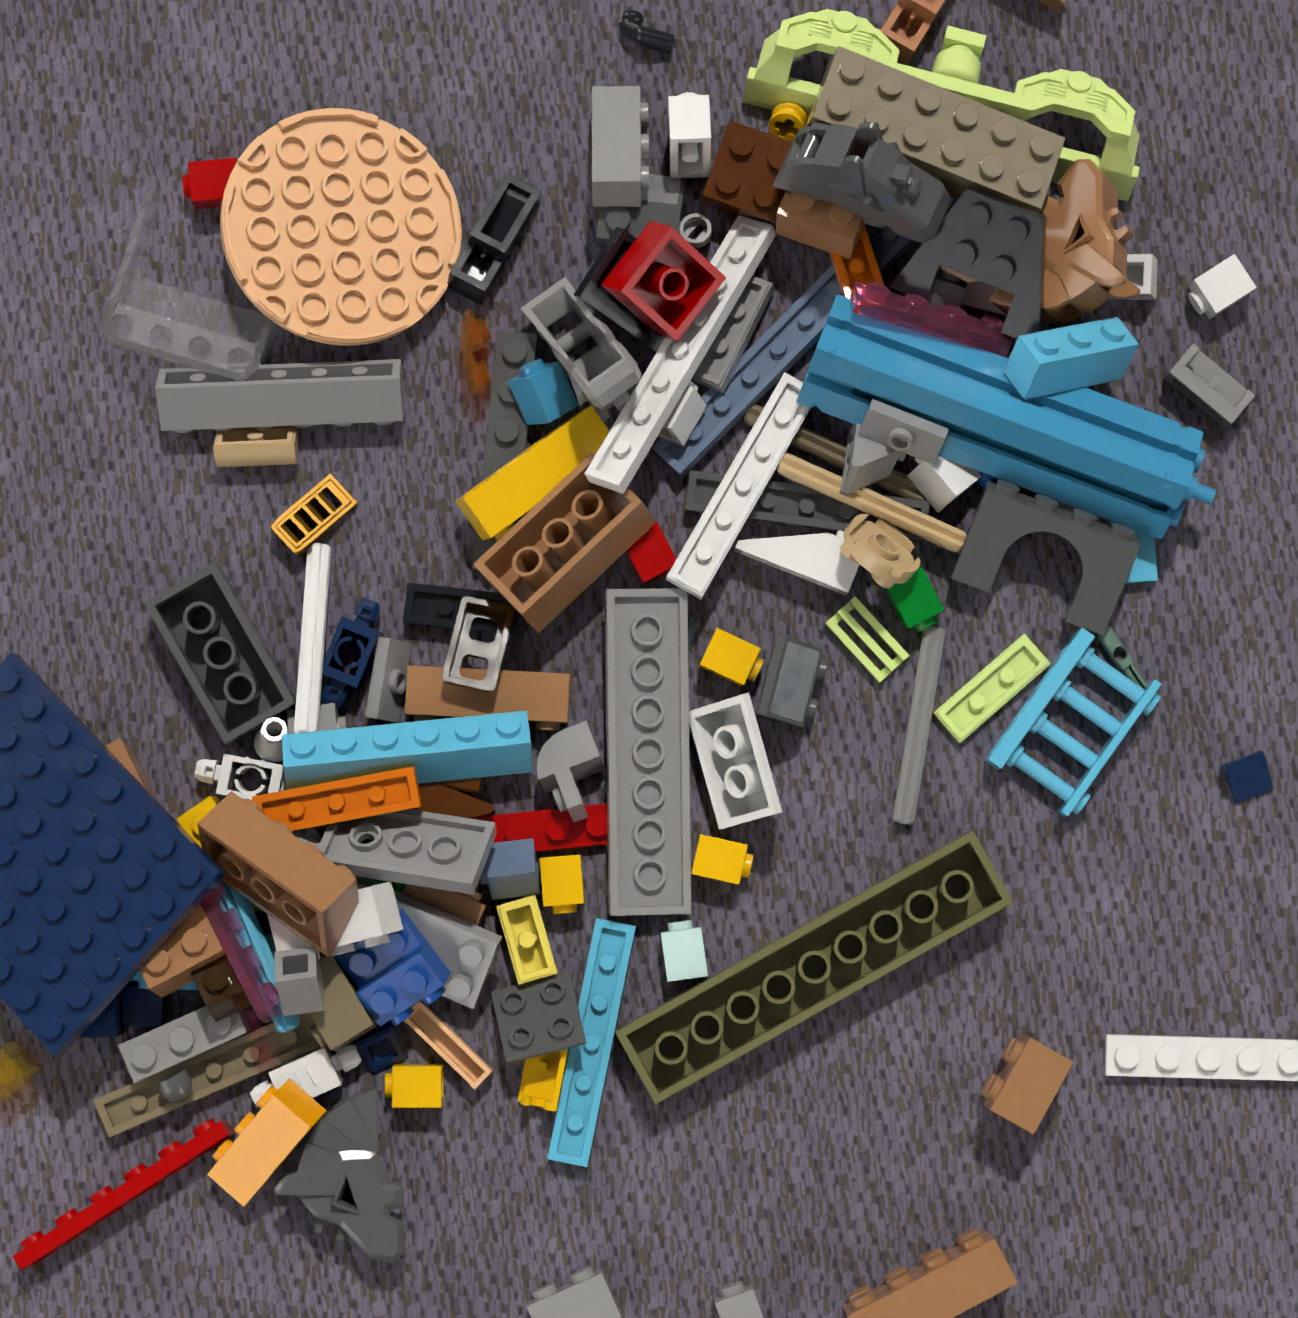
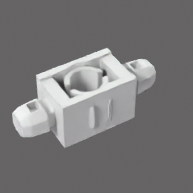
[194,754,287,800]
[250,1044,362,1108]

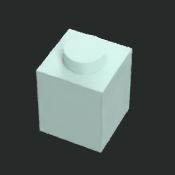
[661,920,708,982]

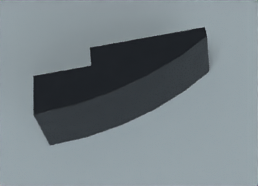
[447,173,542,306]

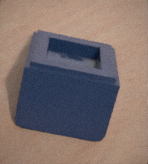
[1220,750,1273,803]
[355,1020,409,1074]

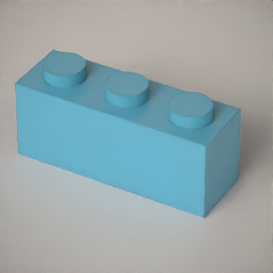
[1003,317,1139,399]

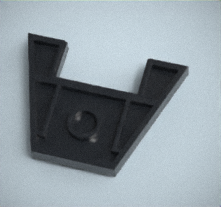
[889,186,1046,338]

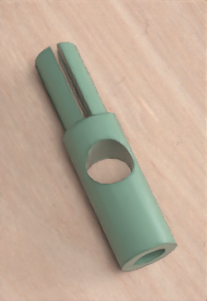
[1095,625,1148,689]

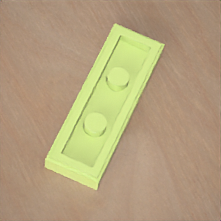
[933,633,1051,743]

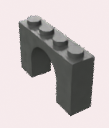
[951,480,1140,635]

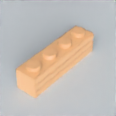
[404,1000,493,1090]

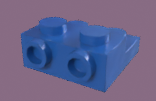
[336,908,451,1026]

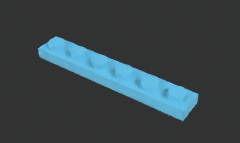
[547,918,636,1167]

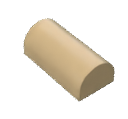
[213,426,299,468]

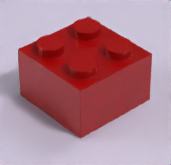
[601,221,726,342]

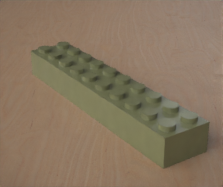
[615,831,1013,1105]

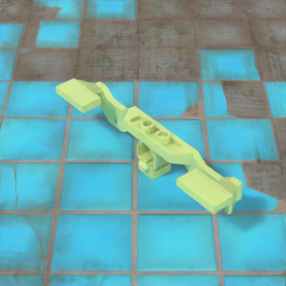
[742,9,1140,201]

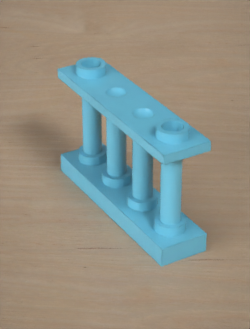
[984,627,1162,817]

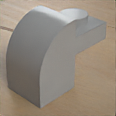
[537,721,605,822]

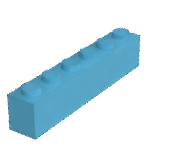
[282,710,533,790]

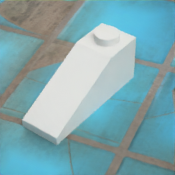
[734,530,859,596]

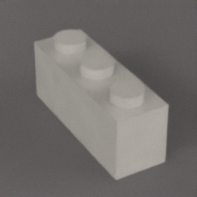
[592,86,649,207]
[118,1006,253,1083]

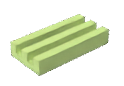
[825,596,910,683]

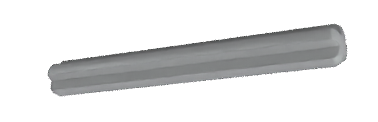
[892,626,945,825]

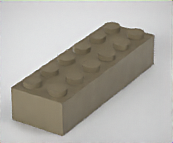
[805,46,1066,213]

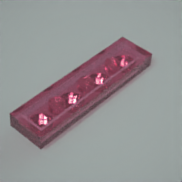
[850,282,1012,357]
[200,880,281,1023]

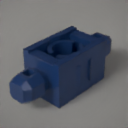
[321,598,382,709]

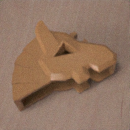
[988,159,1141,324]

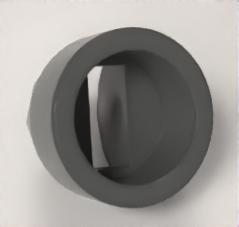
[157,1068,192,1103]

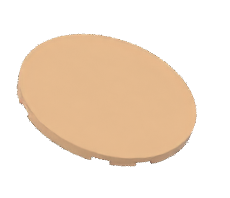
[220,108,462,346]

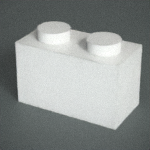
[668,92,711,178]

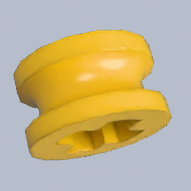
[768,102,807,142]

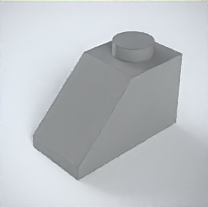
[840,423,906,494]

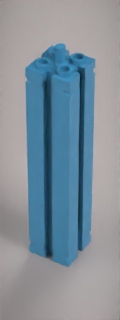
[796,294,1216,540]

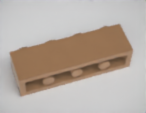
[405,665,571,731]

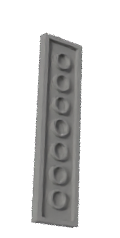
[605,588,691,916]

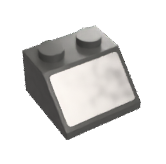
[596,172,686,247]
[755,634,828,729]

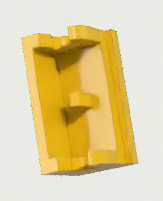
[518,1048,569,1112]

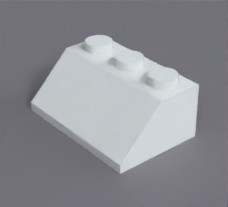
[689,693,782,830]

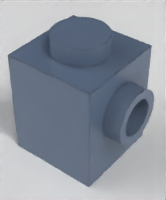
[480,838,540,900]

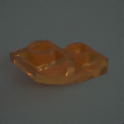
[461,309,492,400]

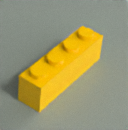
[455,405,609,541]

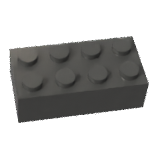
[144,562,296,746]

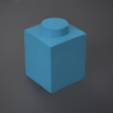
[508,359,579,425]

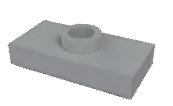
[858,399,949,464]
[365,637,412,723]

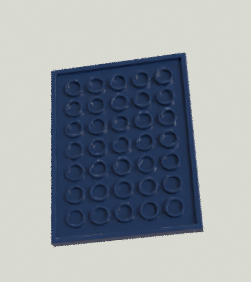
[0,652,226,1057]

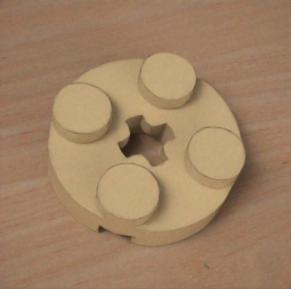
[840,514,920,588]

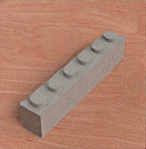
[155,359,405,433]

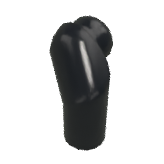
[619,10,675,54]

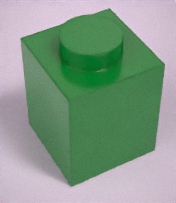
[882,567,945,632]

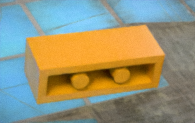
[207,1078,327,1207]

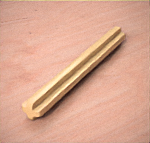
[777,453,967,552]

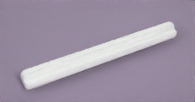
[294,543,331,733]

